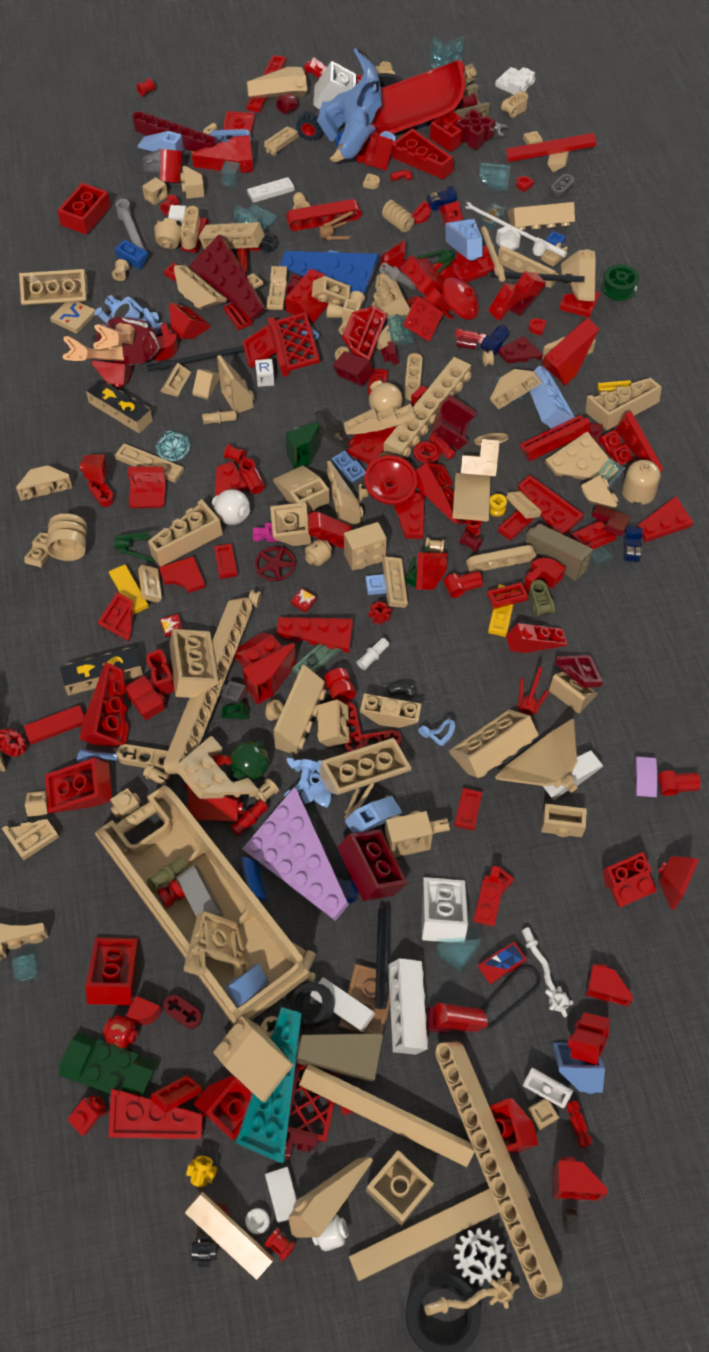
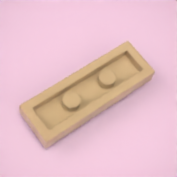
[382,557,408,608]

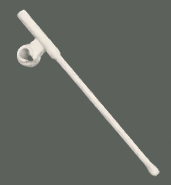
[465,202,567,258]

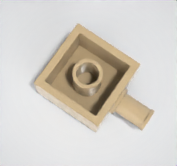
[385,811,450,857]

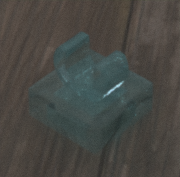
[12,954,38,982]

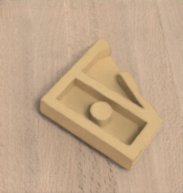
[2,819,59,861]

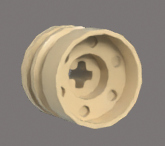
[46,514,87,561]

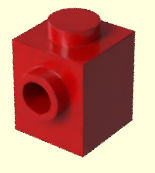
[439,201,463,225]

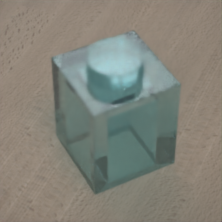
[220,161,241,187]

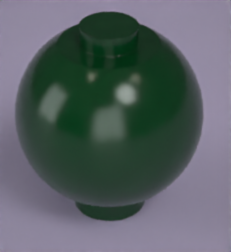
[229,740,269,782]

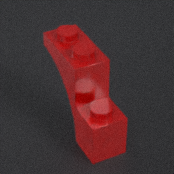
[488,271,546,320]

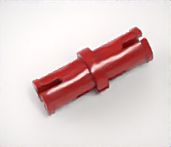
[230,799,269,837]

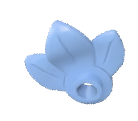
[301,772,334,808]

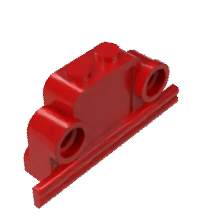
[399,255,454,320]

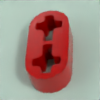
[88,480,114,507]

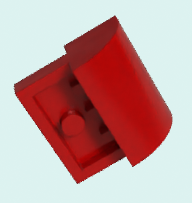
[603,852,657,907]

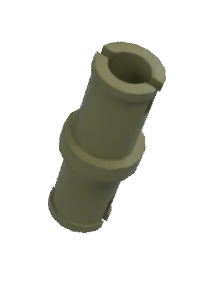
[147,856,187,891]

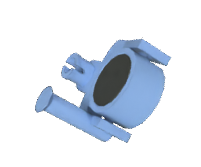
[94,295,143,323]

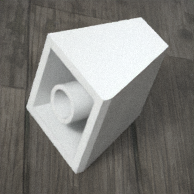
[313,61,356,109]

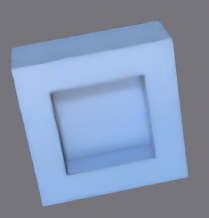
[365,574,386,595]

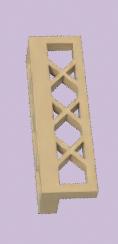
[498,246,560,288]

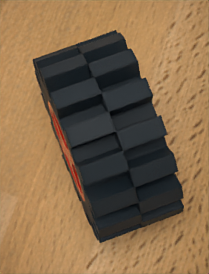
[296,111,322,141]

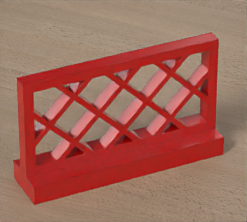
[268,312,320,377]
[287,1036,340,1142]

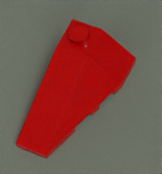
[79,662,129,748]

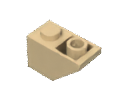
[180,166,204,199]
[581,475,618,509]

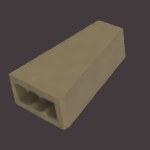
[525,524,593,582]
[295,1034,383,1083]

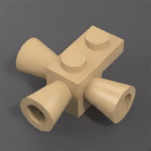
[327,291,365,335]

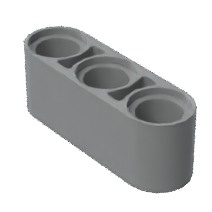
[177,864,223,917]

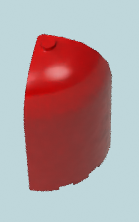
[369,59,465,137]

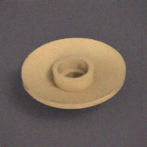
[474,433,508,446]

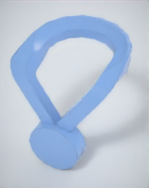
[418,719,455,746]

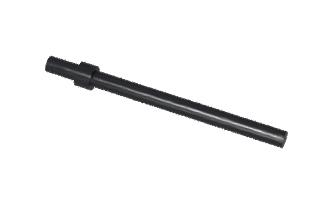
[491,271,585,284]
[147,346,244,372]

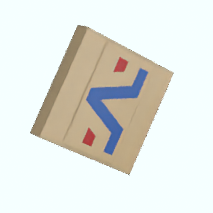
[50,302,96,334]

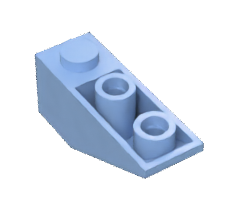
[138,131,184,154]
[345,796,402,833]

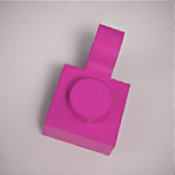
[253,523,278,542]

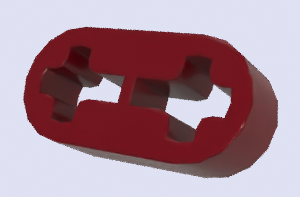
[163,995,202,1029]

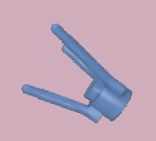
[77,749,125,763]

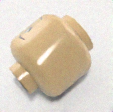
[305,539,332,566]

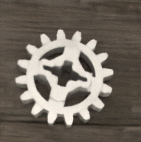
[453,1228,507,1286]

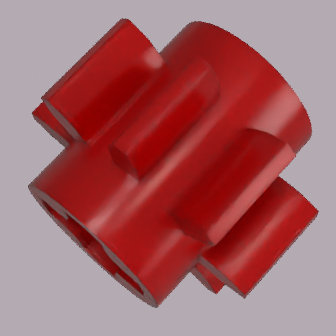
[368,601,392,625]

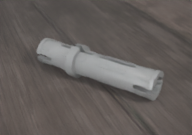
[380,263,416,290]

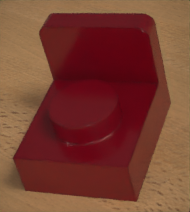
[285,1132,318,1160]

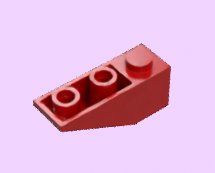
[506,623,568,653]

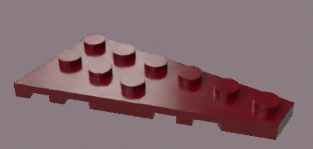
[188,234,266,319]

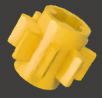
[186,1156,217,1187]

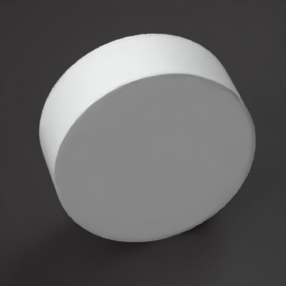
[245,1208,270,1235]

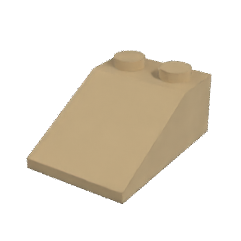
[217,355,254,414]
[213,1016,293,1102]

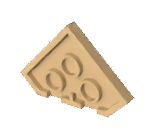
[545,432,619,480]

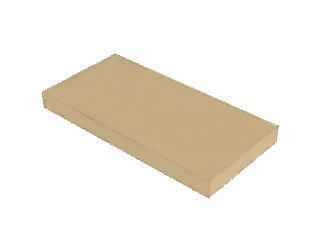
[453,473,490,521]

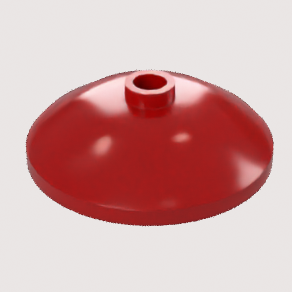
[442,277,479,320]
[364,455,417,505]

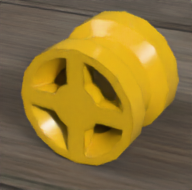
[489,494,507,517]

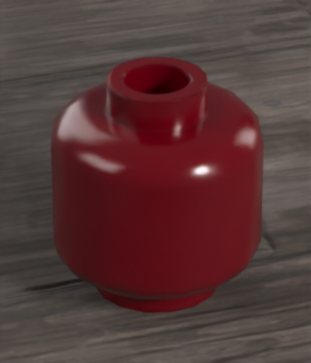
[276,93,297,114]

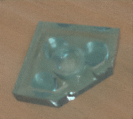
[479,163,510,190]

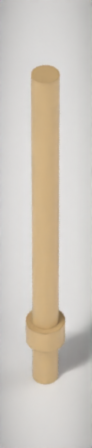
[481,226,505,282]

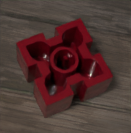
[455,108,496,150]

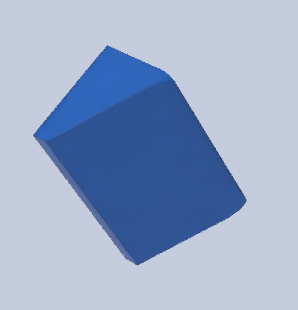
[115,239,149,270]
[241,857,266,901]

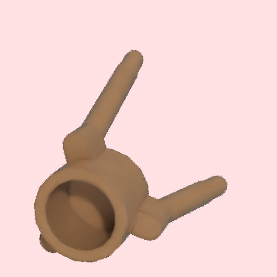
[319,211,353,241]

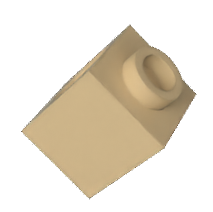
[142,177,168,205]

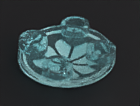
[155,430,190,461]

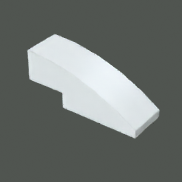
[543,750,604,800]

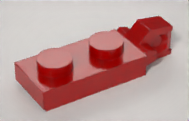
[474,866,504,927]

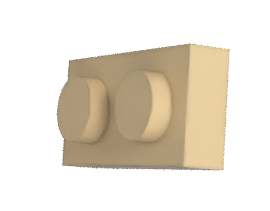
[138,565,162,602]

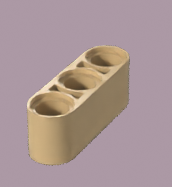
[180,206,200,249]
[405,353,422,401]

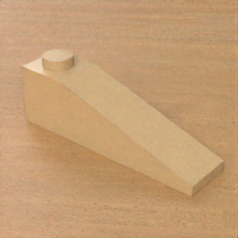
[327,461,363,526]
[288,1157,373,1238]

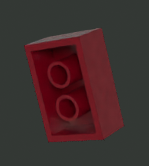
[337,829,408,902]

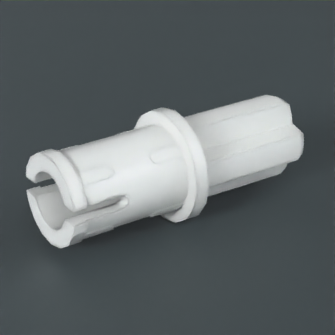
[357,638,389,670]

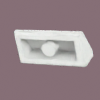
[523,1068,573,1109]

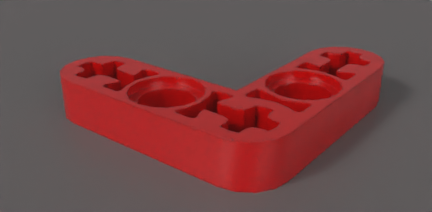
[344,702,401,753]

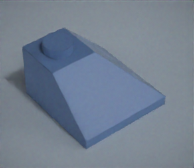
[553,1043,605,1094]

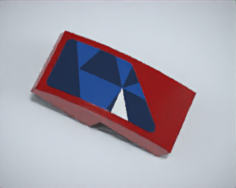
[478,942,527,985]

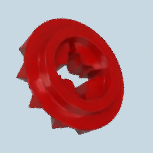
[413,441,441,464]
[0,727,27,757]

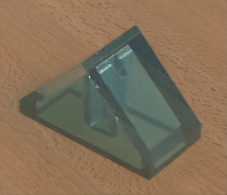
[436,939,481,973]

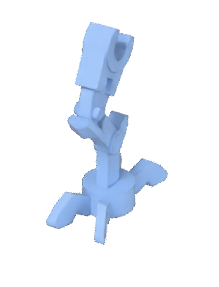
[284,758,322,797]

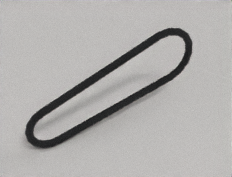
[480,966,540,1029]

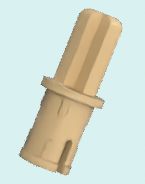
[202,410,237,425]

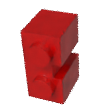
[568,1012,610,1065]

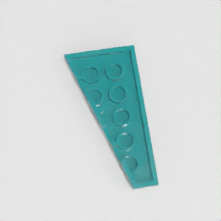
[236,1007,301,1163]

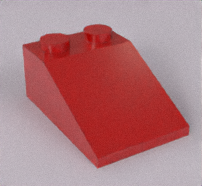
[45,758,112,813]
[86,938,138,1005]

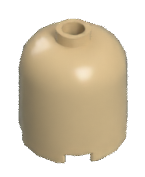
[622,460,661,505]

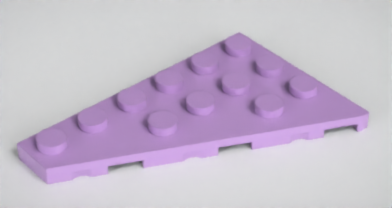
[242,788,349,921]

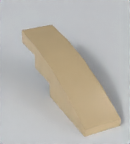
[344,403,416,435]

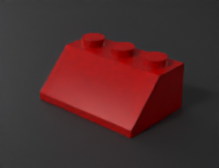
[286,269,329,324]

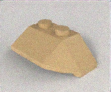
[174,265,227,309]

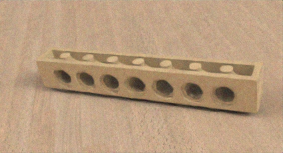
[384,357,472,459]

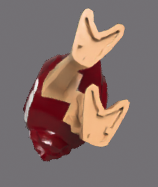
[63,316,159,365]

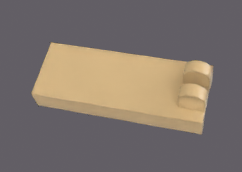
[264,126,299,156]

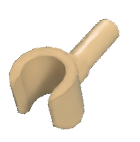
[357,484,369,506]

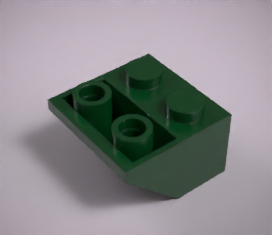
[285,422,320,469]

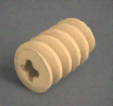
[382,200,414,232]

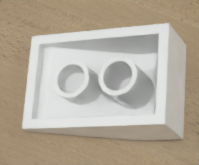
[421,877,468,943]

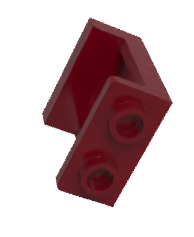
[431,394,476,450]

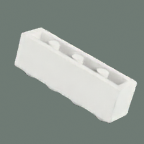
[388,958,428,1055]

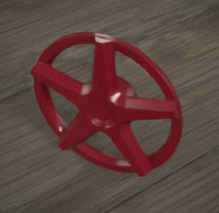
[255,547,295,581]

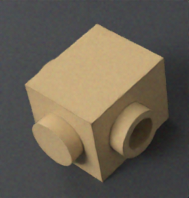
[110,788,141,820]

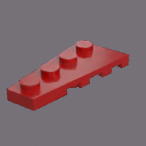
[276,617,353,653]

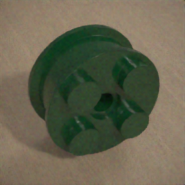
[602,264,639,301]

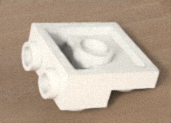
[495,67,535,95]

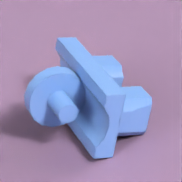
[138,308,163,336]

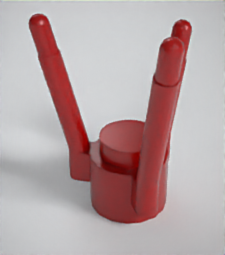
[517,667,549,716]

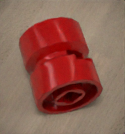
[324,668,356,703]

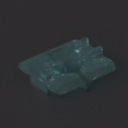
[387,314,414,345]

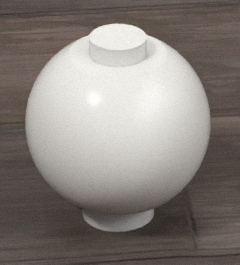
[212,489,250,525]

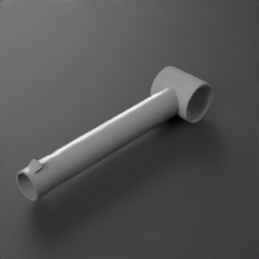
[116,199,147,251]

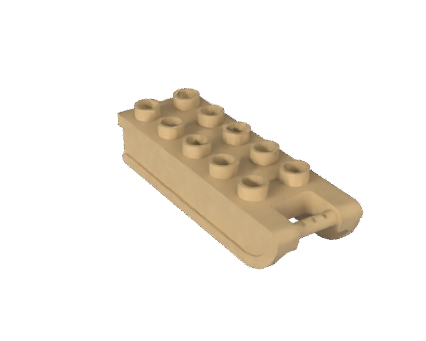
[95,785,310,1025]

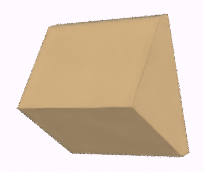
[549,672,598,713]

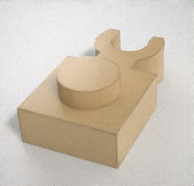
[541,243,568,267]

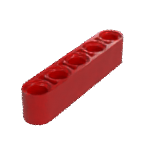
[286,199,362,231]

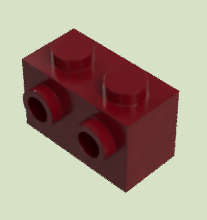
[333,351,374,386]

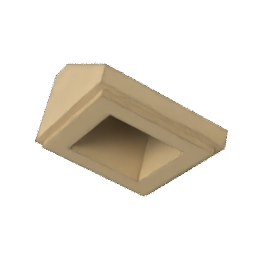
[25,791,48,817]

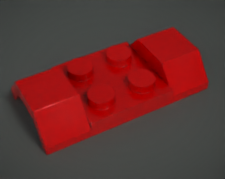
[433,245,494,283]

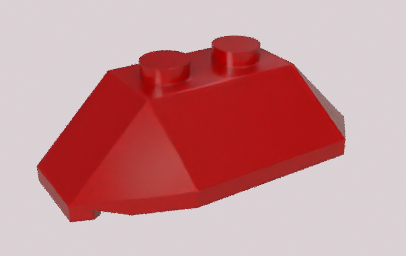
[342,306,387,360]

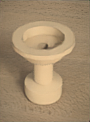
[293,192,310,209]

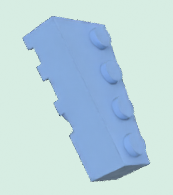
[445,219,482,260]
[530,365,575,429]

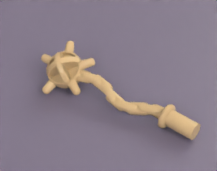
[425,1271,520,1316]

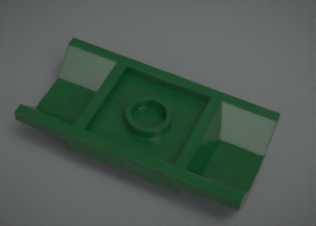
[59,1032,160,1097]

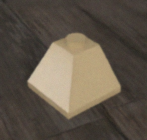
[270,502,311,546]

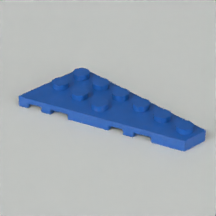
[280,251,380,296]

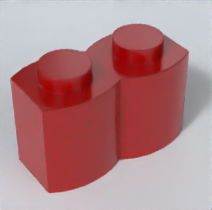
[146,649,174,696]
[124,675,166,721]

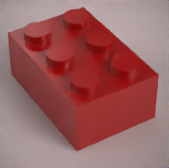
[57,183,111,235]

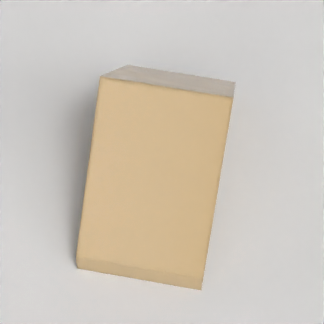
[192,369,220,399]

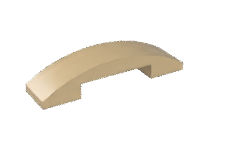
[267,266,287,310]

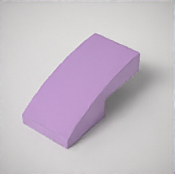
[634,757,657,798]

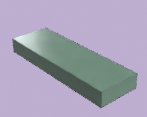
[292,644,342,675]

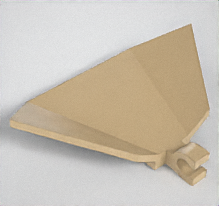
[495,719,578,793]

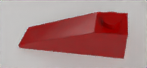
[192,135,253,173]
[542,318,599,386]
[415,462,466,525]

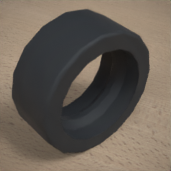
[290,982,335,1026]

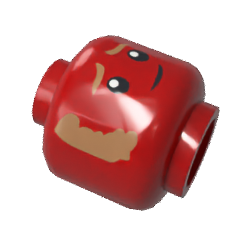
[103,1015,138,1048]

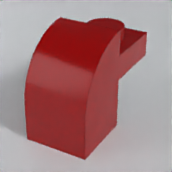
[154,323,178,362]
[524,558,566,592]

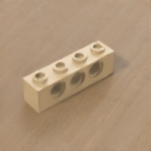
[199,222,264,249]

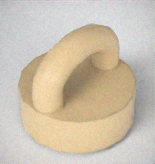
[265,700,284,721]

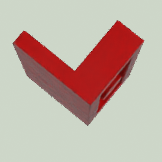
[364,134,393,170]

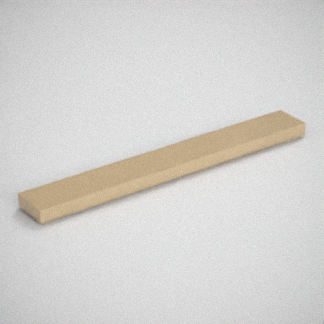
[300,1064,475,1167]
[349,1174,531,1282]

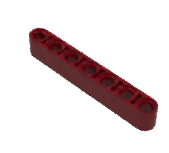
[132,111,217,152]

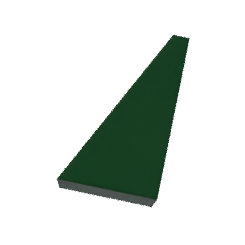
[221,702,250,719]

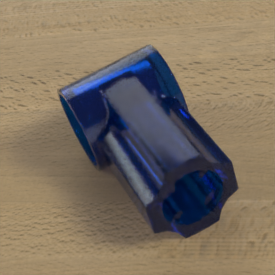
[480,325,510,355]

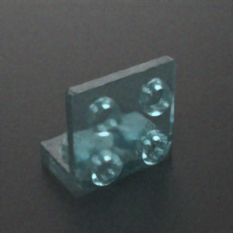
[430,36,464,69]
[234,204,277,232]

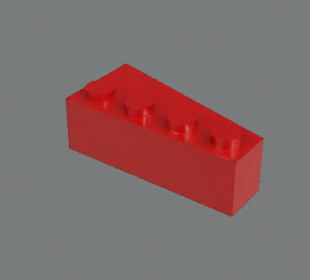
[391,128,454,179]

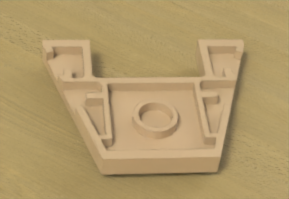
[175,736,259,799]
[184,911,250,979]

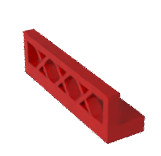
[519,415,591,462]

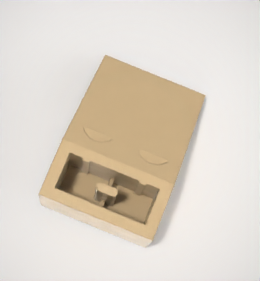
[273,466,329,513]

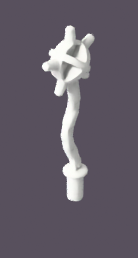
[522,928,573,1017]

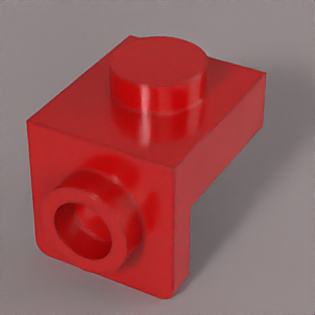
[303,57,327,79]
[67,1095,109,1136]

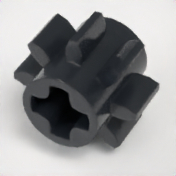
[259,233,276,253]
[192,1235,218,1267]

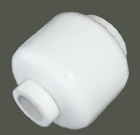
[312,1214,349,1251]

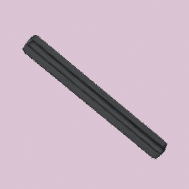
[375,907,389,1009]

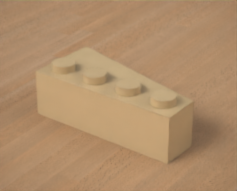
[148,499,223,567]

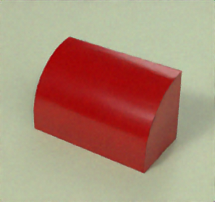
[160,149,182,183]
[436,1003,488,1032]

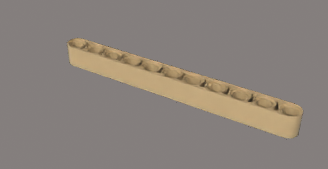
[164,598,252,774]
[435,1041,563,1299]

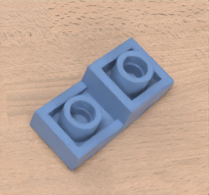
[331,450,365,483]
[225,963,269,1007]

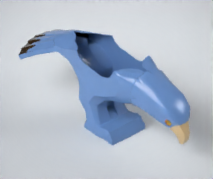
[317,48,382,162]

